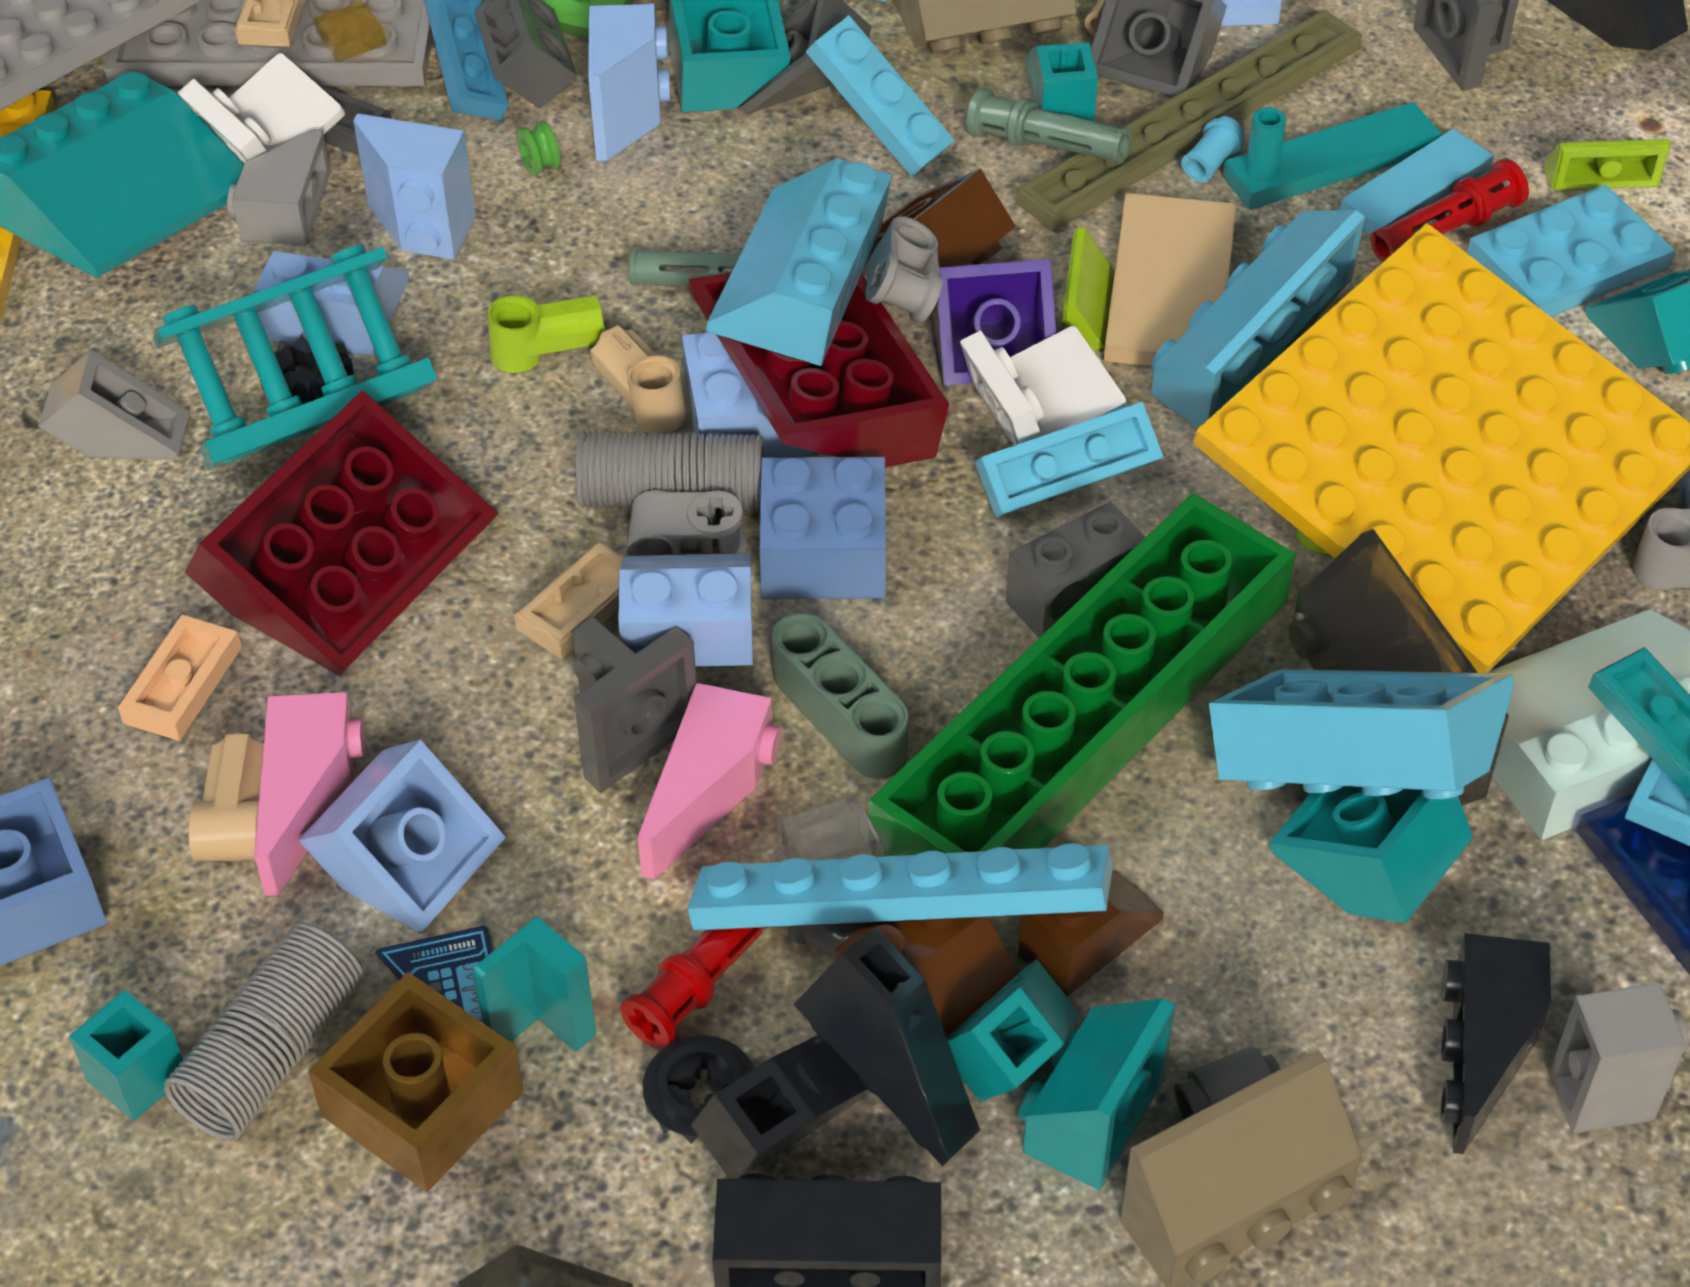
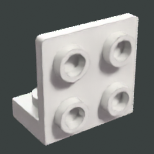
[178,53,345,164]
[960,326,1128,446]

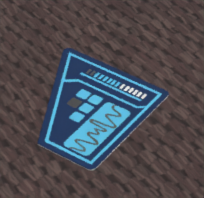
[375,926,493,1023]

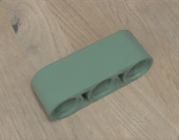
[772,613,908,779]

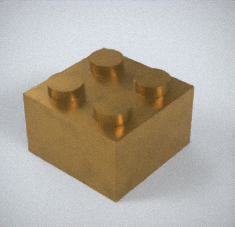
[308,972,524,1193]

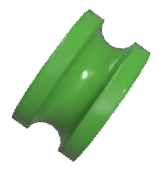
[516,121,561,176]

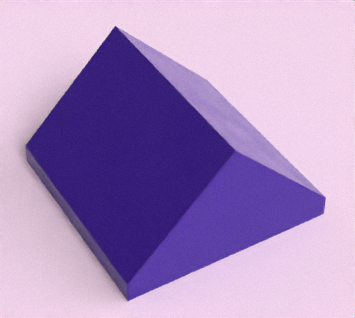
[932,259,1056,385]

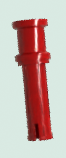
[1370,158,1529,262]
[620,927,767,1049]

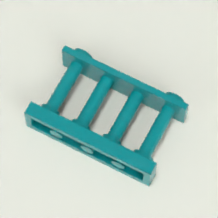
[153,244,438,471]

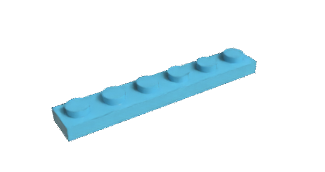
[687,843,1113,930]

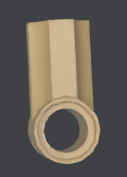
[590,325,687,434]
[188,734,264,861]

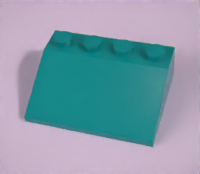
[0,71,244,278]

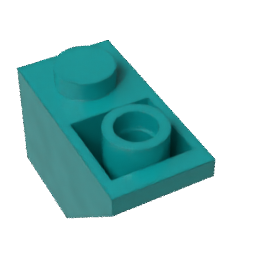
[1025,42,1098,121]
[946,960,1080,1103]

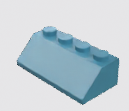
[706,158,892,366]
[1151,210,1365,428]
[1209,669,1514,799]

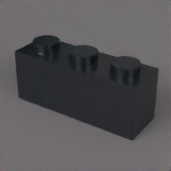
[713,1173,941,1287]

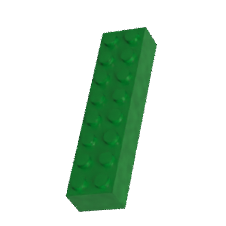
[868,493,1296,857]

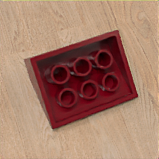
[688,272,950,467]
[184,390,499,676]

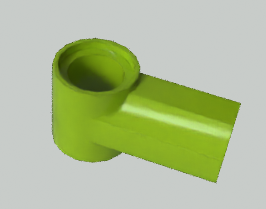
[488,295,605,373]

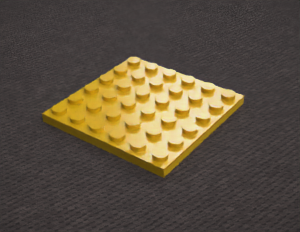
[1193,223,1690,673]

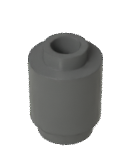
[1174,1046,1281,1120]

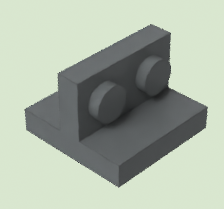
[1413,0,1518,91]
[572,617,697,793]

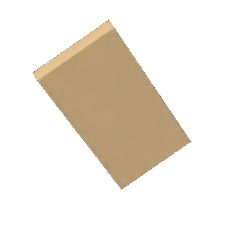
[1104,193,1236,366]

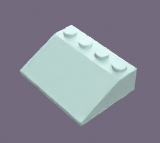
[1488,609,1690,841]

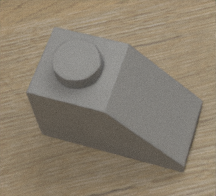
[227,130,331,246]
[38,350,190,460]

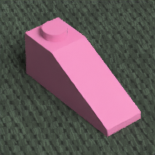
[637,683,782,879]
[254,692,366,896]

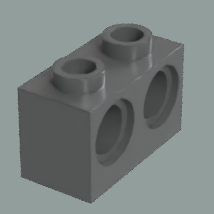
[474,0,577,109]
[1006,501,1145,638]

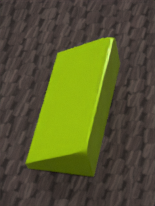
[1544,139,1671,190]
[1062,227,1114,351]

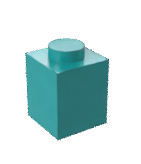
[69,989,183,1122]

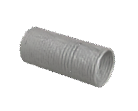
[576,431,764,512]
[164,924,364,1141]

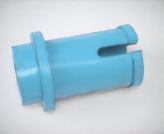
[1181,116,1244,183]

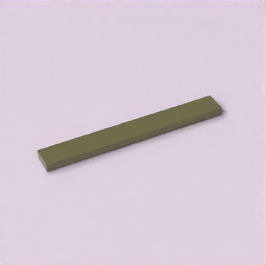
[1016,10,1362,232]

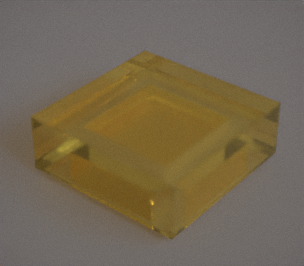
[314,1,386,62]

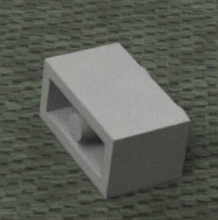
[1549,983,1688,1134]

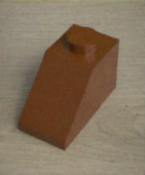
[1018,871,1164,997]

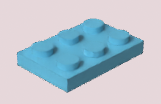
[1467,184,1676,317]

